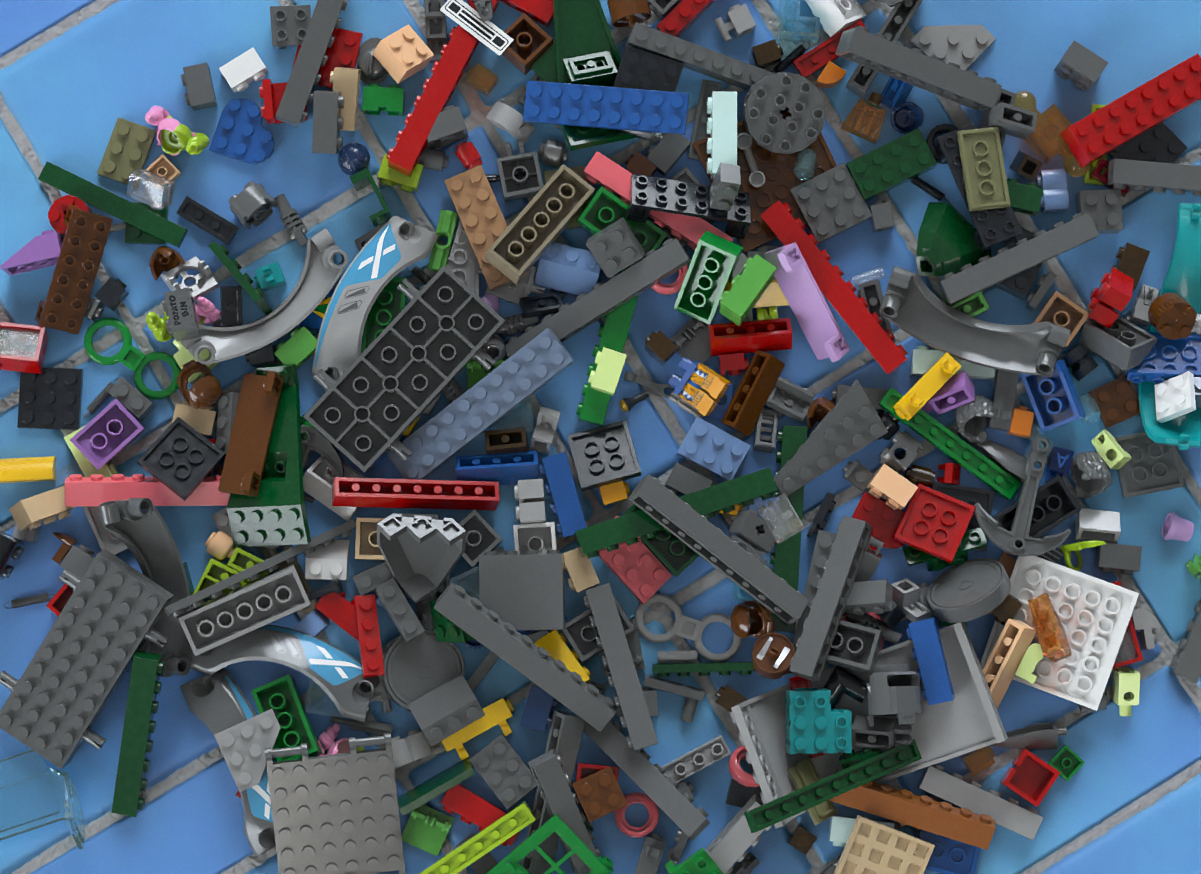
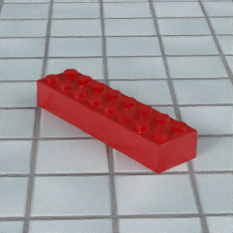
[1061,53,1201,168]

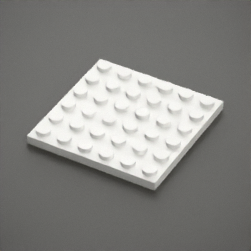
[980,556,1139,711]

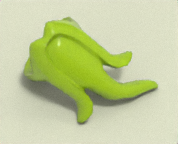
[1060,540,1106,571]

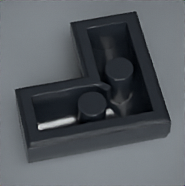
[823,666,868,709]

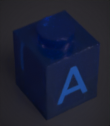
[1045,446,1074,478]

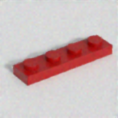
[792,19,869,78]
[353,594,385,678]

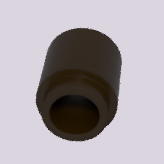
[904,464,936,488]

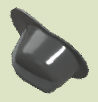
[357,38,388,84]

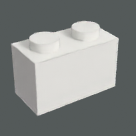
[219,47,268,93]

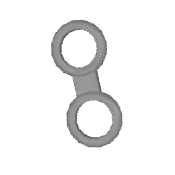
[635,594,742,662]

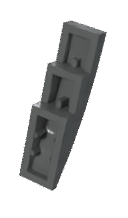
[424,0,447,63]

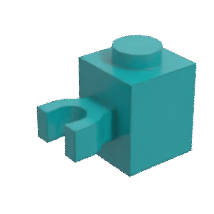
[253,262,286,292]

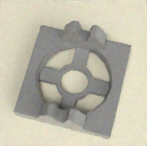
[161,256,218,301]

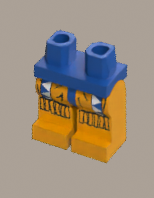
[668,357,731,416]

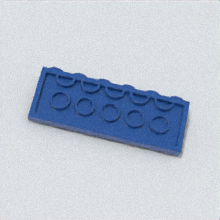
[1126,332,1201,384]

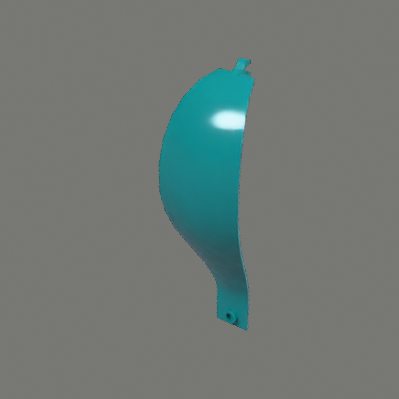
[1138,203,1201,450]

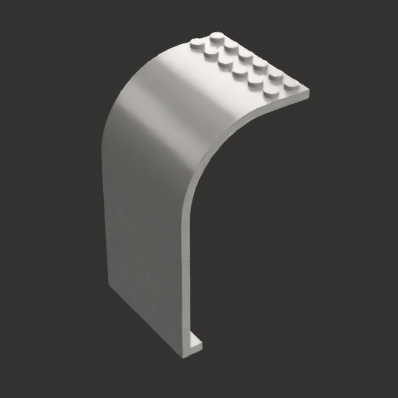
[731,622,1008,829]

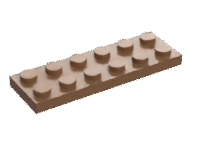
[444,165,528,291]

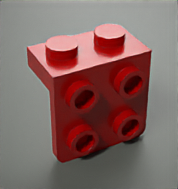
[259,79,308,124]

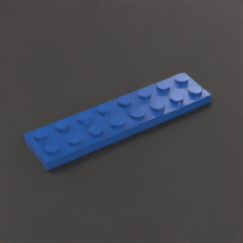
[523,80,689,135]

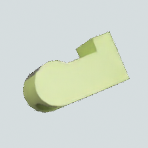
[1091,429,1132,470]
[1015,643,1046,684]

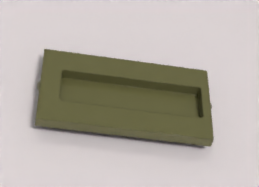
[787,757,838,825]

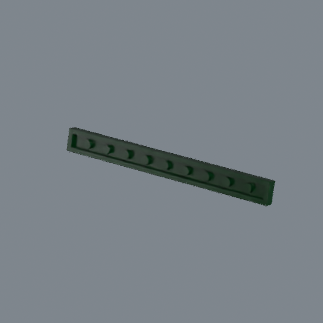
[744,739,922,833]

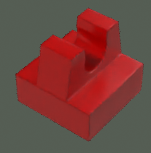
[937,463,961,485]

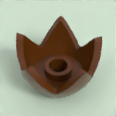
[149,246,186,280]
[806,397,836,430]

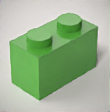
[274,326,317,370]

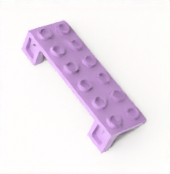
[764,242,850,362]

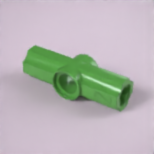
[427,210,458,272]

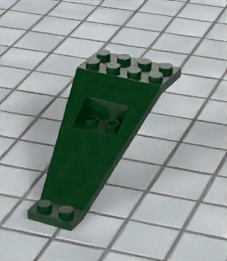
[553,0,638,151]
[227,363,311,547]

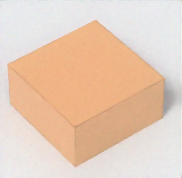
[145,154,181,191]

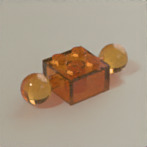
[1014,90,1090,177]

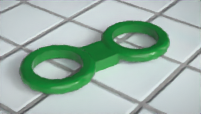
[84,318,181,400]

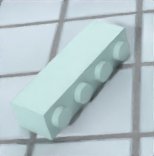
[910,346,994,380]

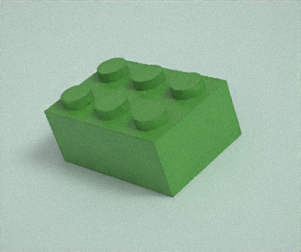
[719,254,776,326]

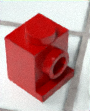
[718,353,749,377]

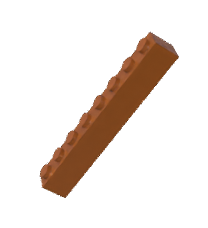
[829,770,996,850]

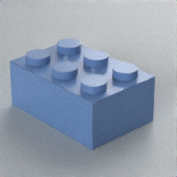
[677,417,751,481]

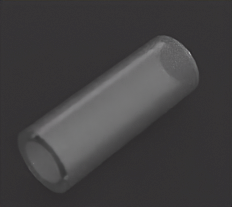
[851,266,885,288]

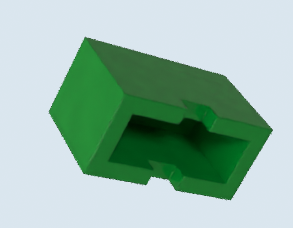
[362,84,405,116]

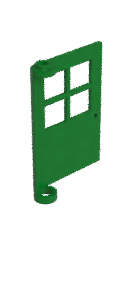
[486,814,614,874]

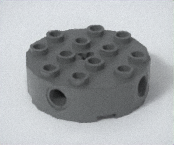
[742,72,826,154]

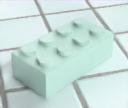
[707,91,737,180]

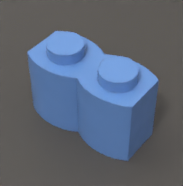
[1036,169,1069,213]

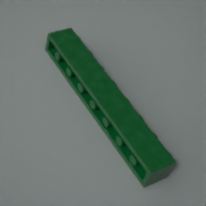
[111,650,165,817]

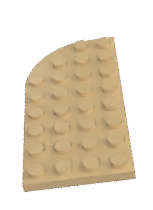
[834,815,935,874]

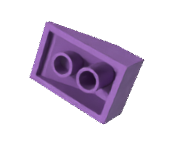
[1,230,64,276]
[70,399,145,470]

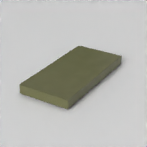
[957,127,1011,211]

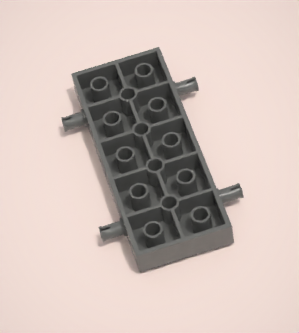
[303,265,505,474]
[0,549,174,769]

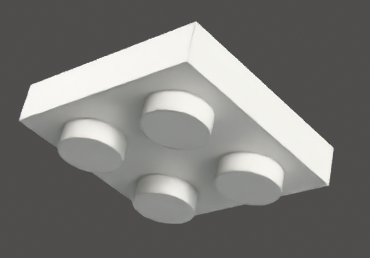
[1154,371,1196,424]

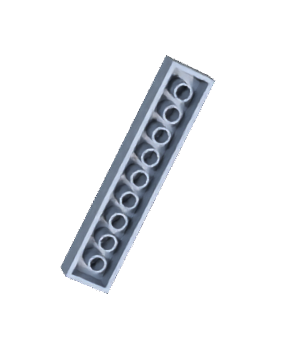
[386,328,575,480]

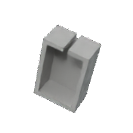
[514,479,546,524]

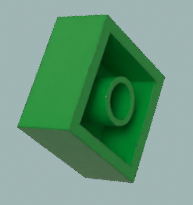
[1047,744,1085,781]

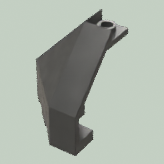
[377,513,466,603]

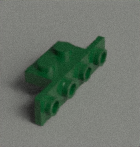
[903,527,987,572]

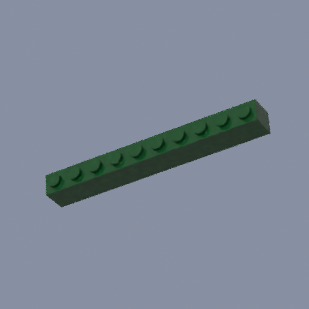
[770,425,808,632]
[574,467,778,559]

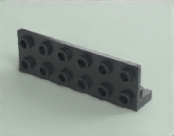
[933,124,1022,254]
[626,174,751,239]

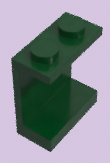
[350,168,392,227]

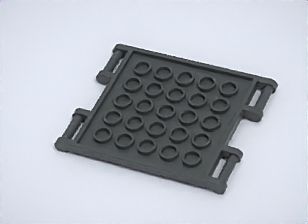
[265,733,405,874]

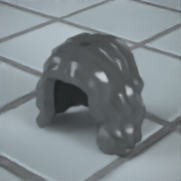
[955,395,996,443]
[1070,451,1112,498]

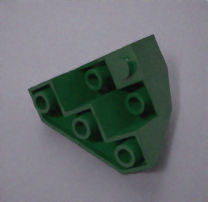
[916,202,992,276]

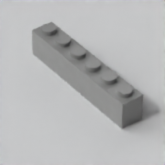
[917,764,1043,840]

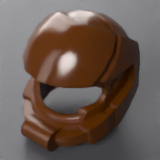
[177,359,222,410]
[731,600,774,639]

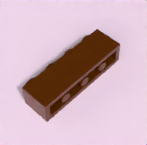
[721,350,785,437]

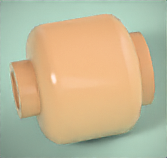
[205,531,236,561]

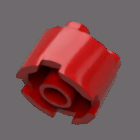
[48,195,92,237]

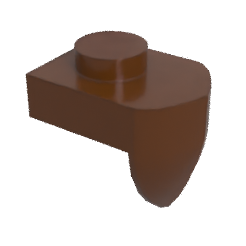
[52,532,77,564]

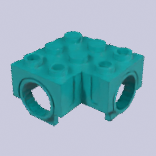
[785,688,852,754]

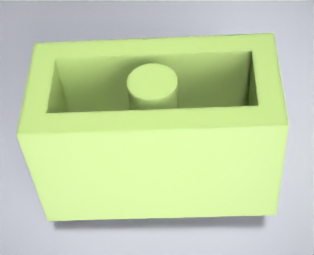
[588,347,627,396]

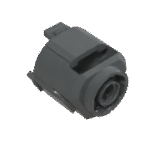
[867,664,922,727]

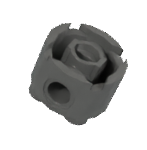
[228,181,277,229]
[879,430,924,475]

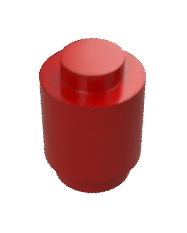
[455,141,483,170]

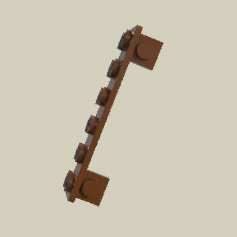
[35,204,113,334]
[218,371,284,497]

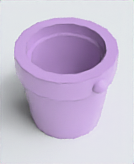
[1161,512,1194,542]

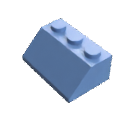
[534,242,601,296]

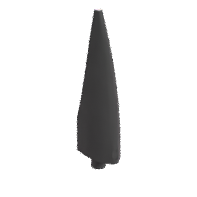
[957,432,1036,485]
[991,722,1067,749]

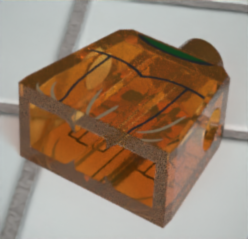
[841,92,886,144]

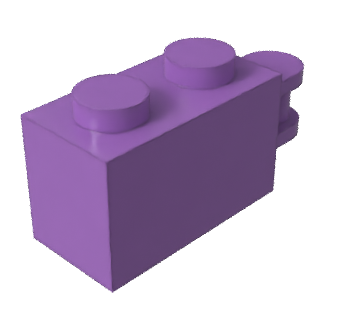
[921,371,975,415]

